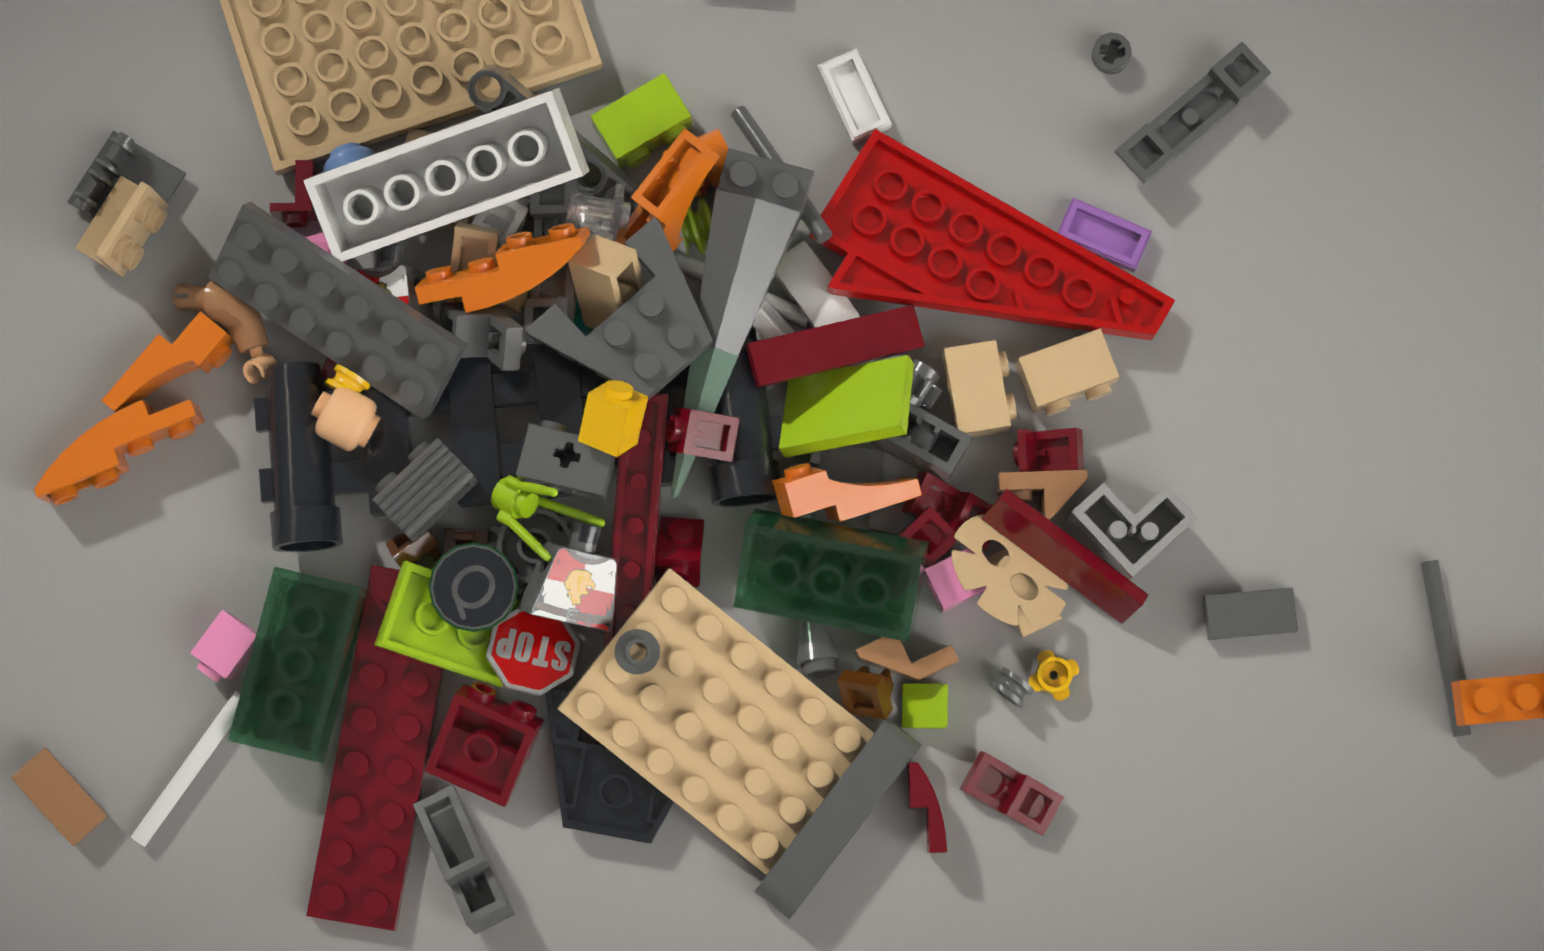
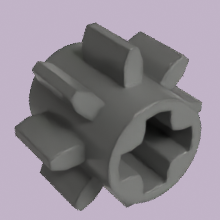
[910,359,942,410]

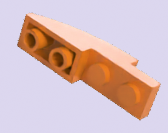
[415,223,590,313]
[34,399,205,505]
[1451,673,1544,726]

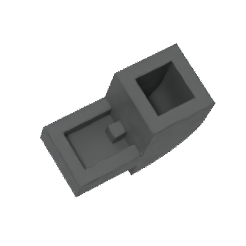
[439,302,526,371]

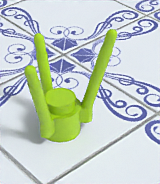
[491,475,605,561]

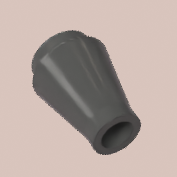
[796,611,840,679]

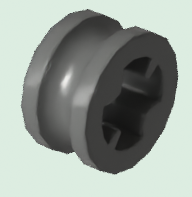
[1092,32,1132,74]
[990,667,1035,708]

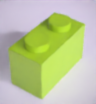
[590,72,693,169]

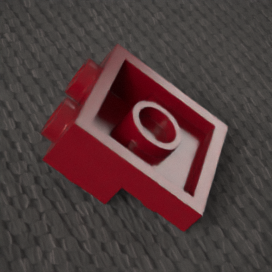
[424,682,545,807]

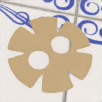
[951,514,1068,628]

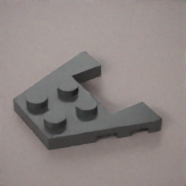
[525,217,713,401]

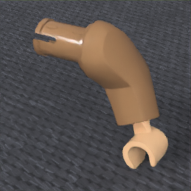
[172,281,277,384]

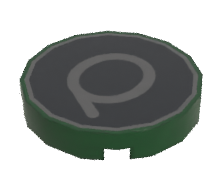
[429,542,519,632]

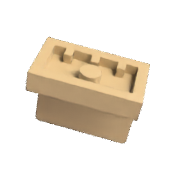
[75,176,168,278]

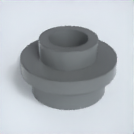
[614,629,660,675]

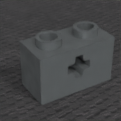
[870,403,972,484]
[516,420,617,503]

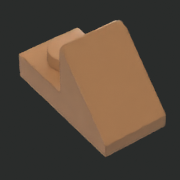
[996,470,1088,520]

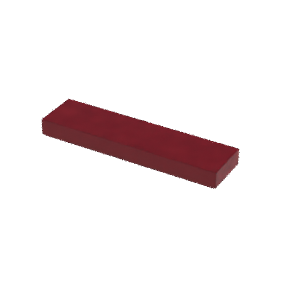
[745,304,925,388]
[981,489,1149,624]

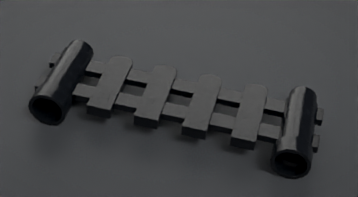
[254,325,782,552]

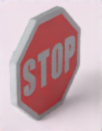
[486,608,580,697]

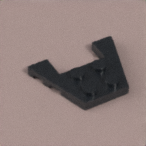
[546,689,674,844]

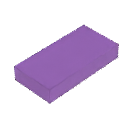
[1057,198,1152,273]

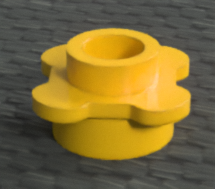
[1028,650,1079,701]

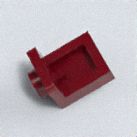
[269,160,320,228]
[1013,427,1084,472]
[656,516,705,587]

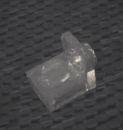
[563,184,631,241]

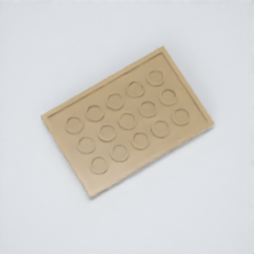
[557,569,874,875]

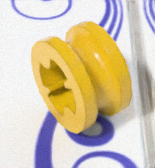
[325,364,371,393]

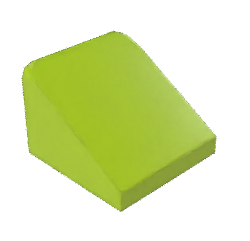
[902,683,948,729]

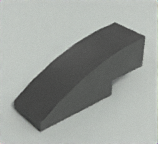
[413,785,516,935]

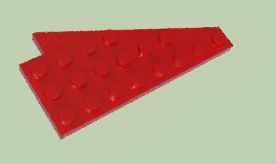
[809,129,1175,341]

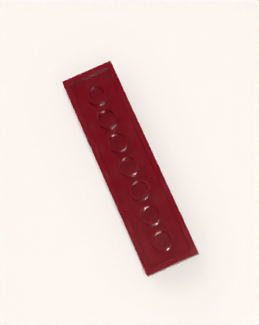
[306,565,444,931]

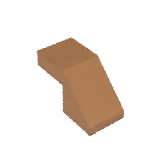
[855,631,959,682]

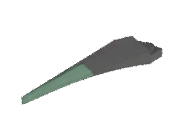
[671,148,814,498]

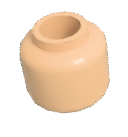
[311,387,381,451]

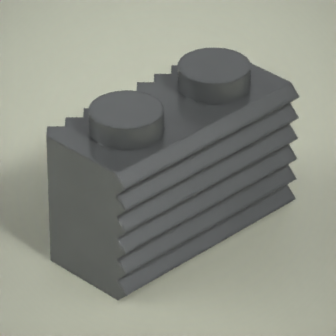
[372,438,478,543]

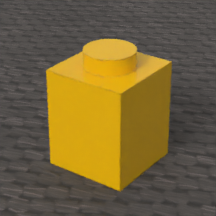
[578,380,648,457]

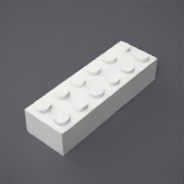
[303,88,590,262]

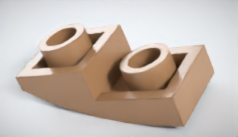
[11,747,108,847]

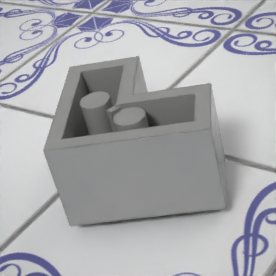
[1067,482,1198,580]

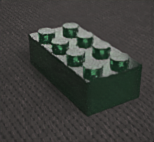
[734,508,929,642]
[228,566,367,764]

